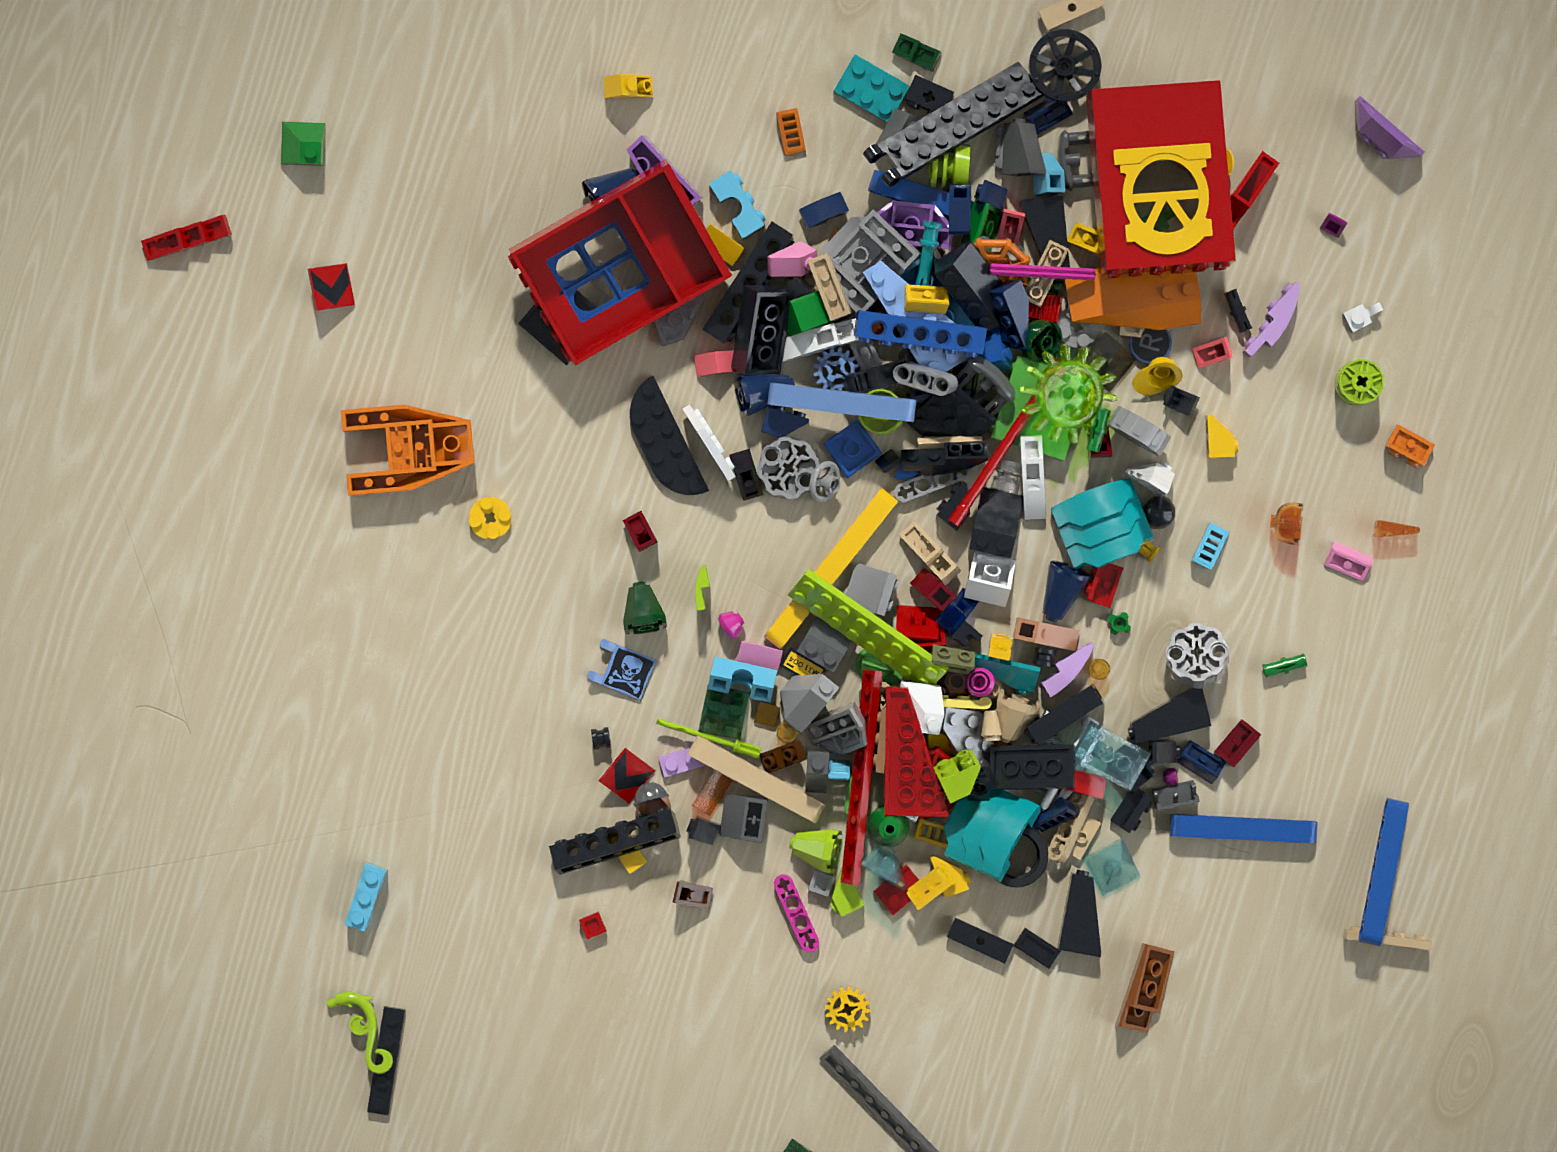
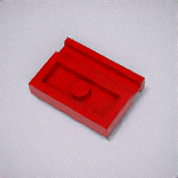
[874,864,919,915]

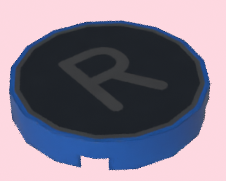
[1129,328,1172,364]

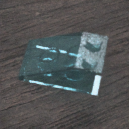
[1075,720,1151,791]

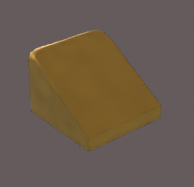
[754,701,780,727]

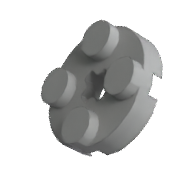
[1056,307,1099,348]

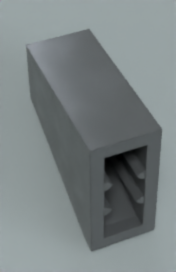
[1002,119,1046,177]
[805,749,829,793]

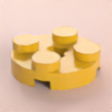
[469,497,512,539]

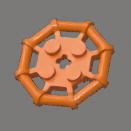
[973,237,1031,288]

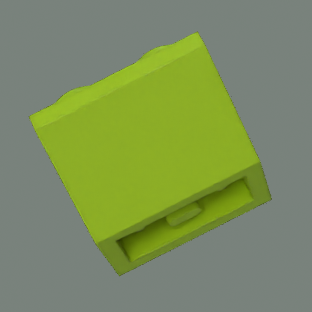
[934,749,981,803]

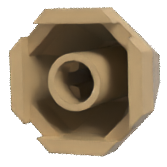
[997,688,1041,743]

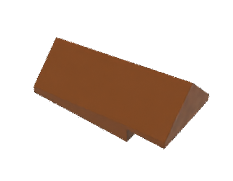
[1115,943,1175,1033]

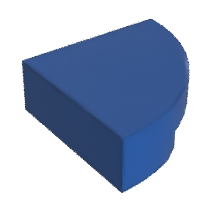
[893,463,920,480]

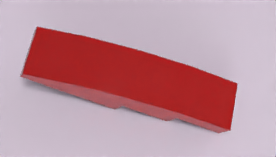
[141,215,232,261]

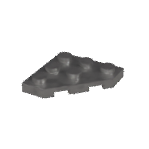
[654,291,706,347]
[940,707,994,767]

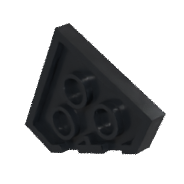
[906,381,997,436]

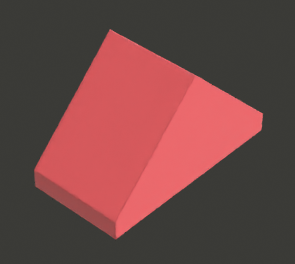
[997,209,1025,247]
[1192,337,1233,368]
[694,350,738,377]

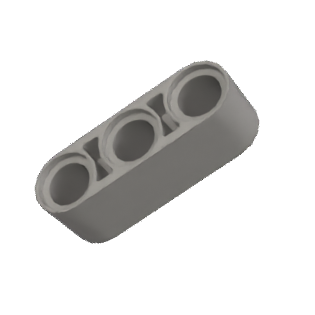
[893,362,958,396]

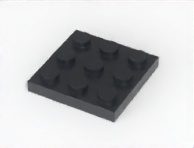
[518,275,597,366]

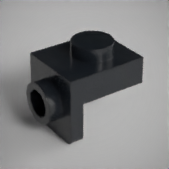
[1163,385,1200,417]

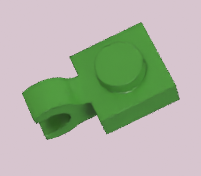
[1141,209,1176,232]

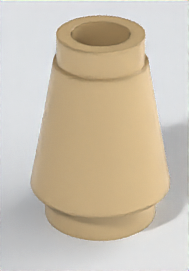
[981,710,1002,741]

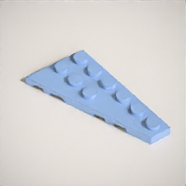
[863,261,969,379]

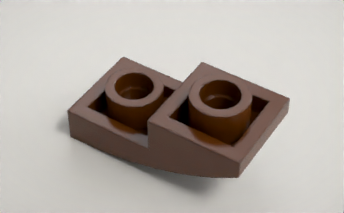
[759,740,807,773]

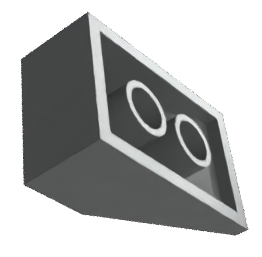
[797,616,852,673]

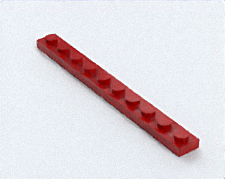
[840,669,882,885]

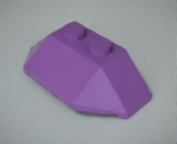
[1355,96,1425,159]
[877,201,953,250]

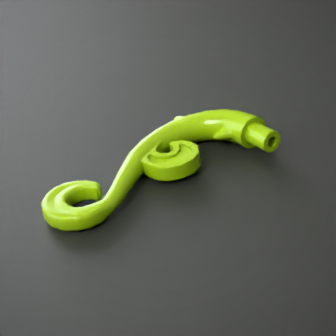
[326,992,393,1074]

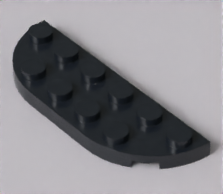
[629,376,709,495]

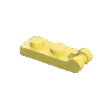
[942,695,992,712]

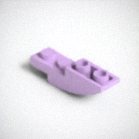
[1243,282,1300,357]

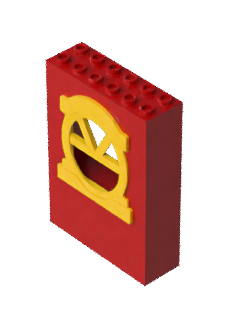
[1086,80,1236,279]

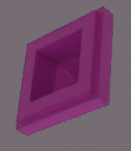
[1320,213,1348,238]

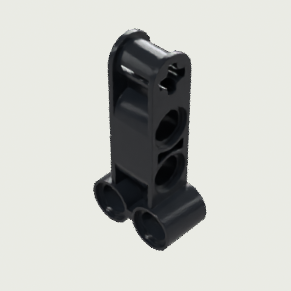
[842,348,928,393]

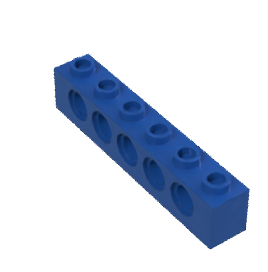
[854,310,987,357]

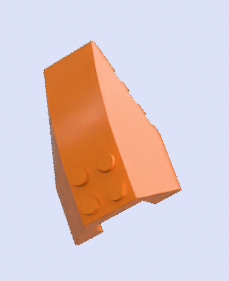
[1064,265,1201,330]

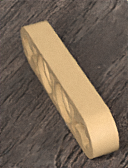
[1048,792,1095,863]

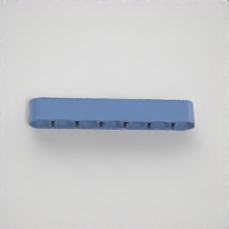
[767,383,916,422]

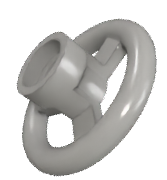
[809,461,841,502]

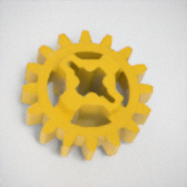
[824,985,871,1032]

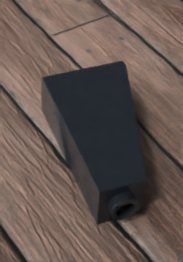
[1019,196,1070,279]
[1026,684,1105,745]
[1128,687,1212,744]
[1057,870,1101,957]

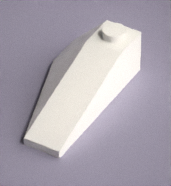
[1123,461,1175,496]

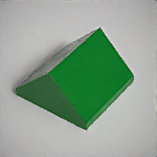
[961,202,1003,252]
[788,291,838,337]

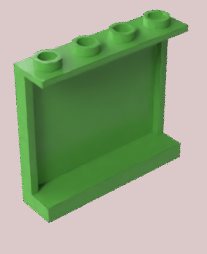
[988,356,1091,461]

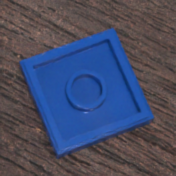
[823,419,882,478]

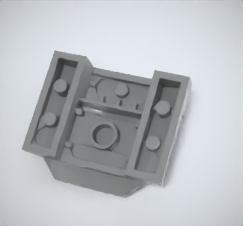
[823,209,921,313]

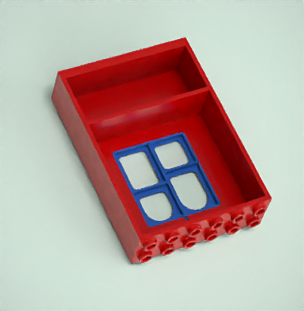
[508,159,732,366]

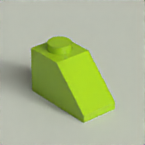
[830,868,865,917]

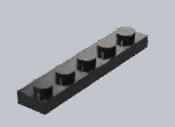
[367,1006,406,1115]

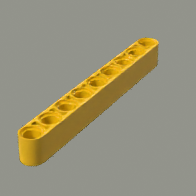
[764,488,898,650]

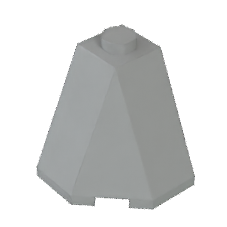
[780,674,839,734]

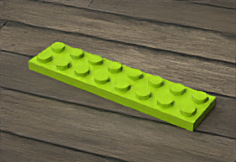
[787,569,949,685]

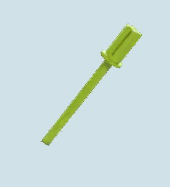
[656,718,761,759]

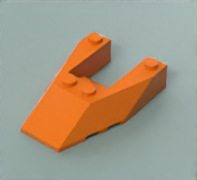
[341,404,475,496]

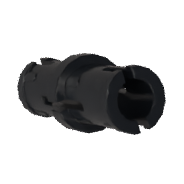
[1224,288,1252,333]

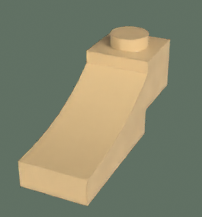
[899,520,961,586]

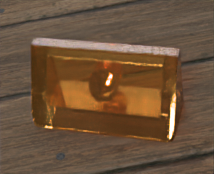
[692,770,733,816]

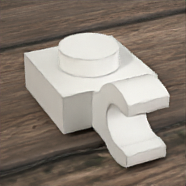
[1343,303,1383,332]

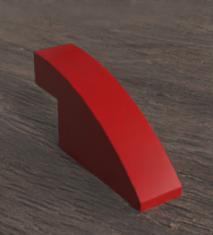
[1230,151,1280,230]

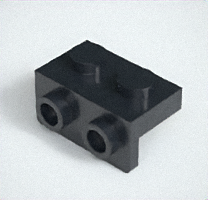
[1110,788,1153,833]

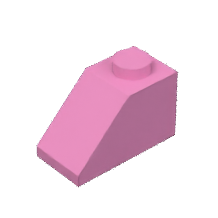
[767,241,817,276]

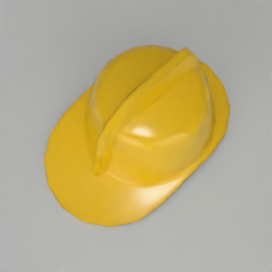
[1132,357,1183,395]

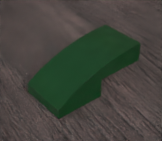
[892,33,942,72]

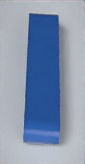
[867,170,973,217]

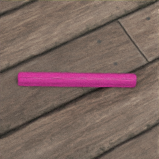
[989,263,1096,280]

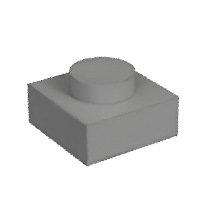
[808,869,835,897]

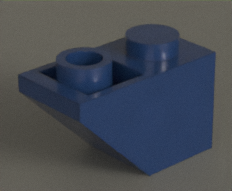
[974,180,1008,211]
[949,185,971,234]
[761,405,809,438]

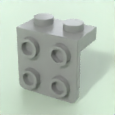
[846,564,900,616]

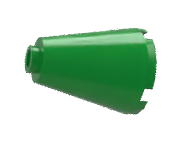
[867,805,910,848]

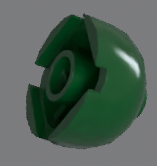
[1022,319,1062,363]

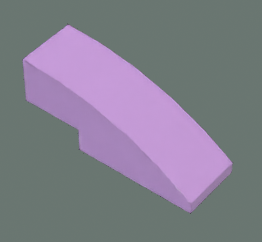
[1040,642,1094,698]

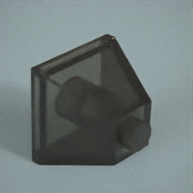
[1077,332,1136,393]

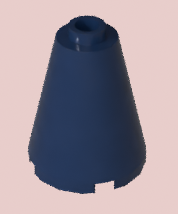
[582,168,640,202]
[734,374,795,417]
[1043,560,1090,622]

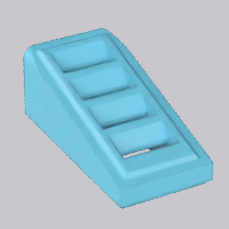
[1191,522,1229,570]
[828,760,850,780]

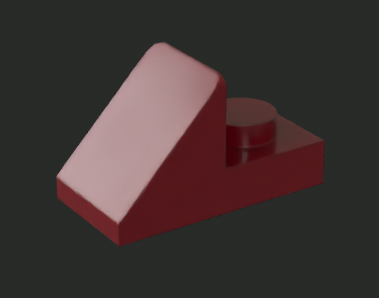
[623,511,658,552]

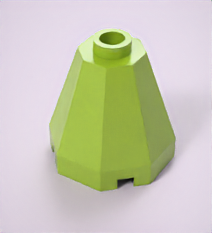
[789,829,842,873]

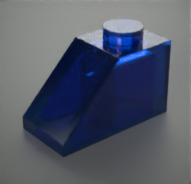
[936,588,979,634]

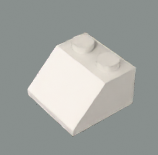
[964,550,1016,607]

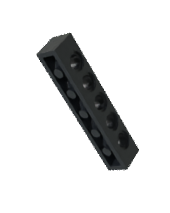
[703,221,795,344]
[549,808,681,875]

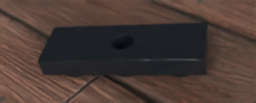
[946,917,1014,964]

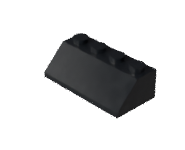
[935,240,1003,333]
[731,285,793,375]

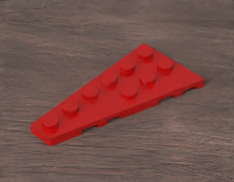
[884,686,949,817]

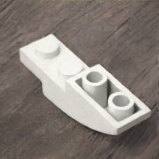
[782,318,859,362]
[1020,435,1046,520]

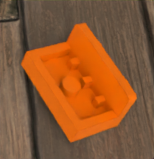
[1384,424,1435,469]

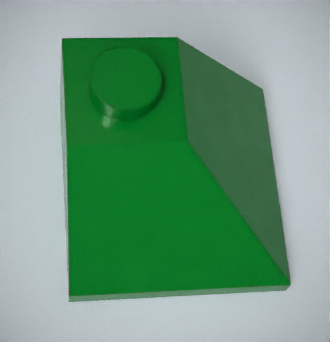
[281,121,325,166]

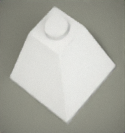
[900,681,944,735]

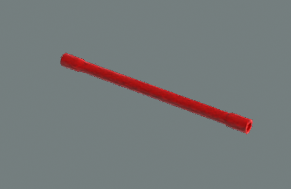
[948,359,1065,527]

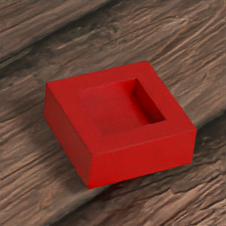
[579,911,607,940]

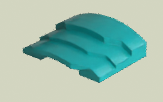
[1051,478,1154,569]
[944,790,1041,883]

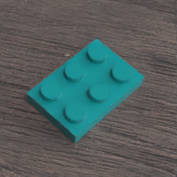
[833,54,910,123]

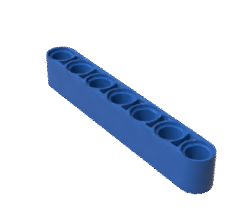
[1358,798,1409,946]
[1170,814,1318,843]

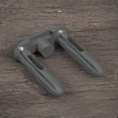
[1057,130,1093,191]
[955,356,1015,416]

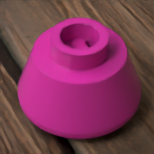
[718,611,745,639]
[966,668,995,697]

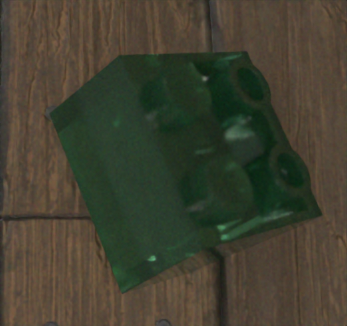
[698,686,750,740]

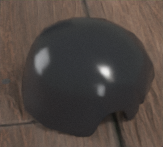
[1143,496,1175,529]

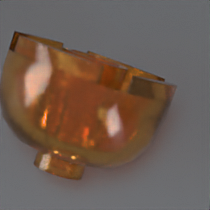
[1270,502,1303,545]

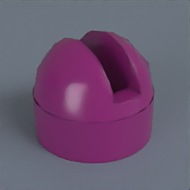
[1162,768,1178,785]

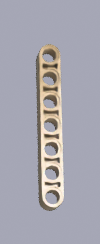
[687,735,826,823]

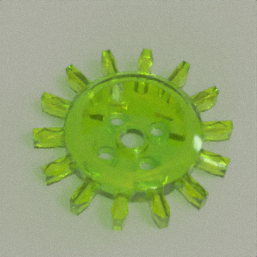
[1021,344,1118,443]

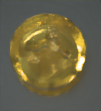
[1088,658,1110,680]
[776,722,798,743]

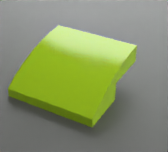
[695,565,710,611]

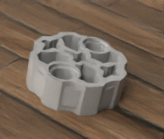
[1107,406,1171,456]
[757,437,820,499]
[1166,623,1229,689]

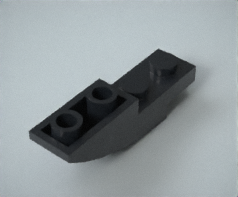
[901,442,988,476]

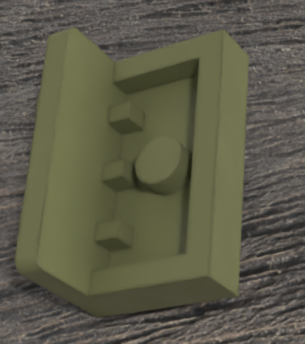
[930,645,975,675]

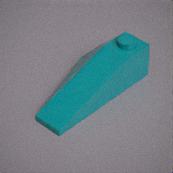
[975,653,1040,695]

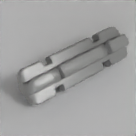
[995,127,1004,169]

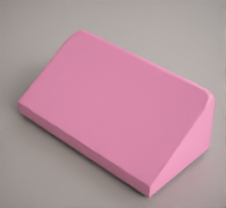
[1324,541,1373,582]
[737,641,783,671]

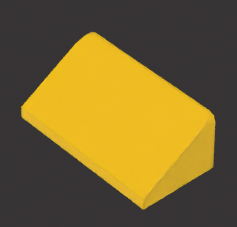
[706,224,745,267]
[904,284,949,314]

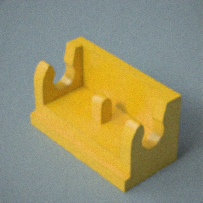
[907,863,956,910]

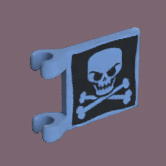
[587,639,656,700]

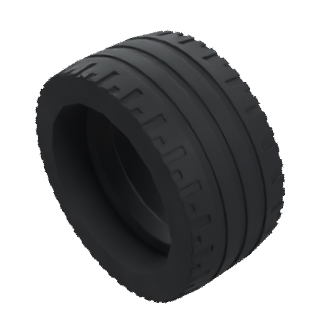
[999,826,1048,888]

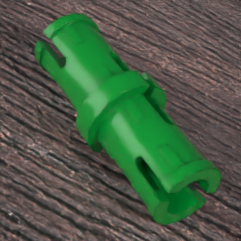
[1086,407,1111,452]
[1262,653,1307,678]

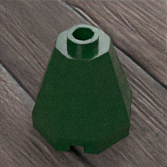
[623,581,667,634]

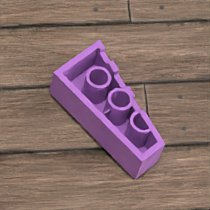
[627,135,703,207]

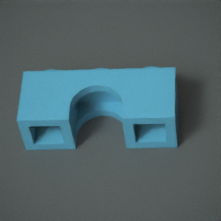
[709,170,766,240]
[708,657,777,703]
[344,862,388,932]

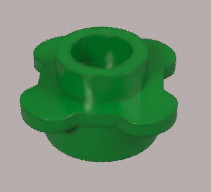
[1108,612,1131,635]

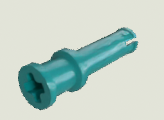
[915,221,942,286]

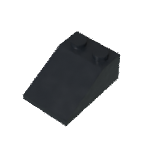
[968,487,1024,558]

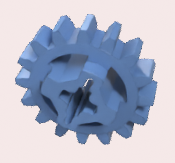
[813,347,859,391]

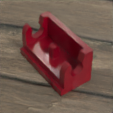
[1214,719,1261,767]

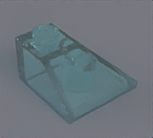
[1083,838,1140,896]
[861,845,907,891]

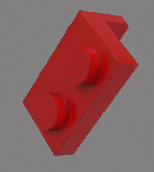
[1083,563,1124,608]

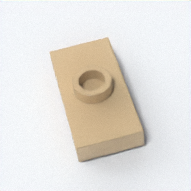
[1064,815,1101,860]

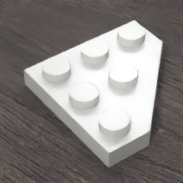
[683,404,736,481]

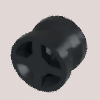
[1033,647,1056,667]
[591,727,611,750]

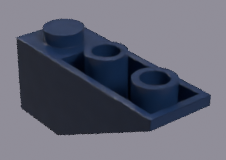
[990,280,1029,349]

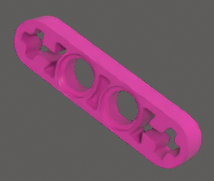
[774,874,819,952]

